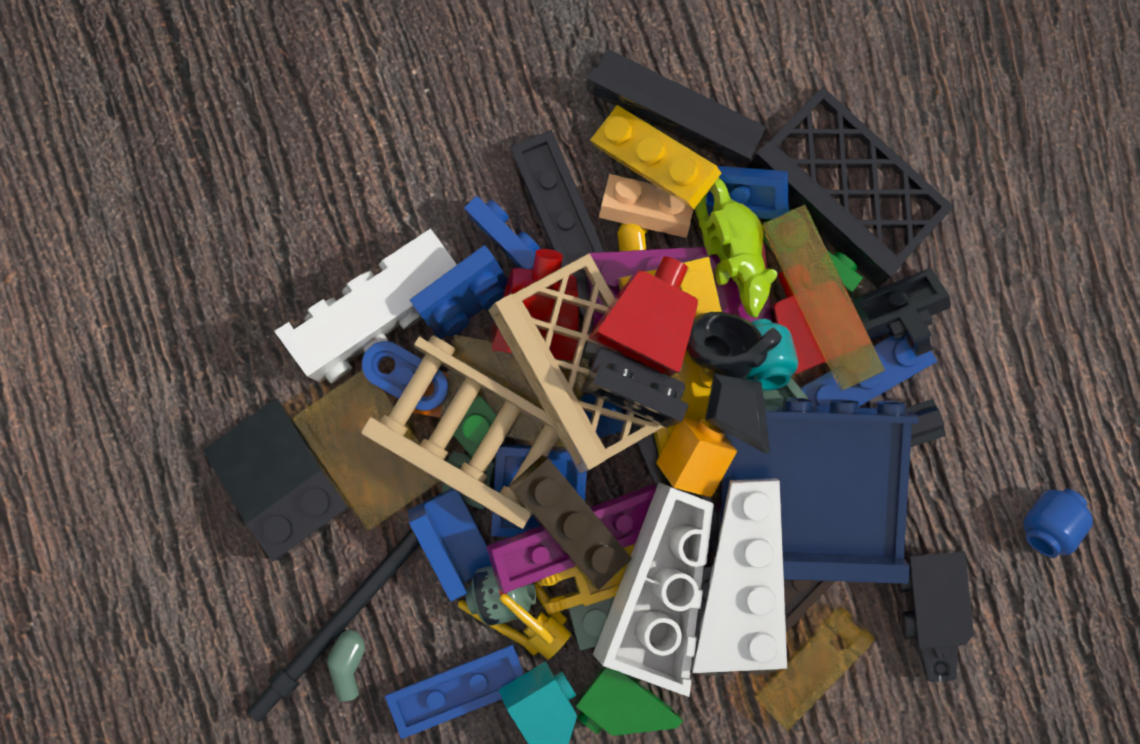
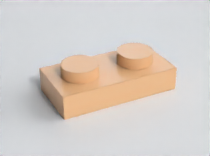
[599,174,693,238]

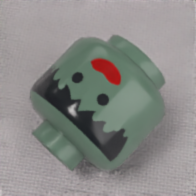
[465,565,536,626]

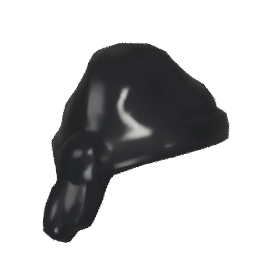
[686,311,782,379]

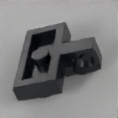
[848,268,951,357]

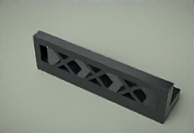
[587,48,766,168]

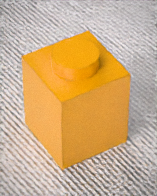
[656,417,737,497]

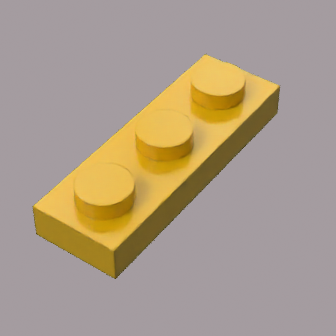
[590,105,722,209]

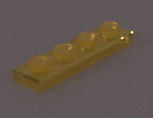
[762,205,885,391]

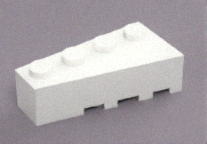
[275,228,457,383]
[593,482,714,697]

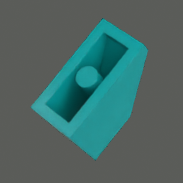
[498,661,577,744]

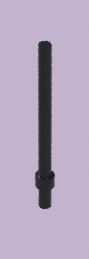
[246,528,420,723]

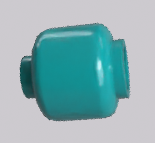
[743,319,798,391]

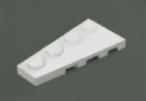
[691,478,787,673]

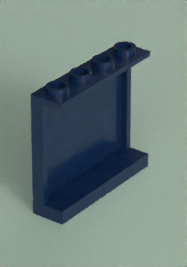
[718,398,919,584]

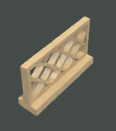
[488,253,664,473]

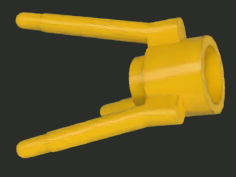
[458,581,572,660]

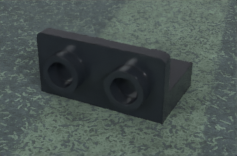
[582,347,689,428]

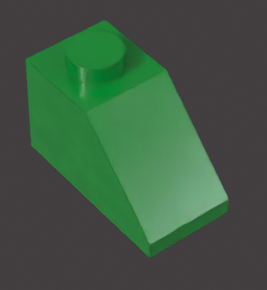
[576,666,683,736]

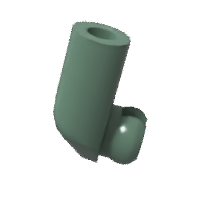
[327,630,365,702]

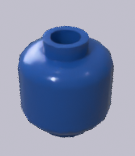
[1023,489,1093,558]

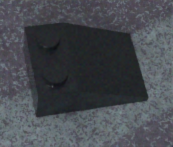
[203,398,355,562]

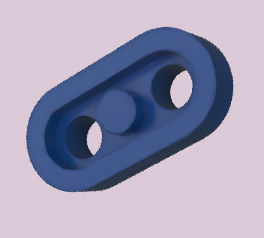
[362,341,449,411]

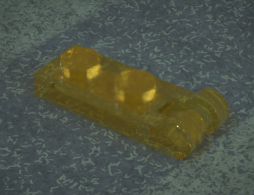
[753,606,875,731]

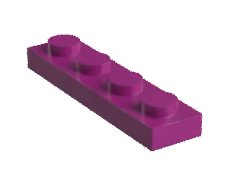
[486,484,657,594]

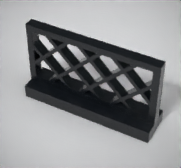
[747,87,954,288]

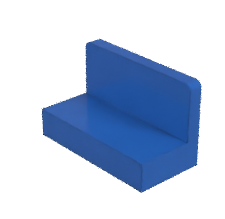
[407,488,491,602]

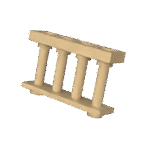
[361,335,559,529]

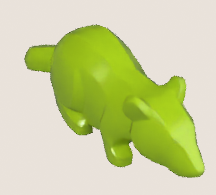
[695,178,777,318]

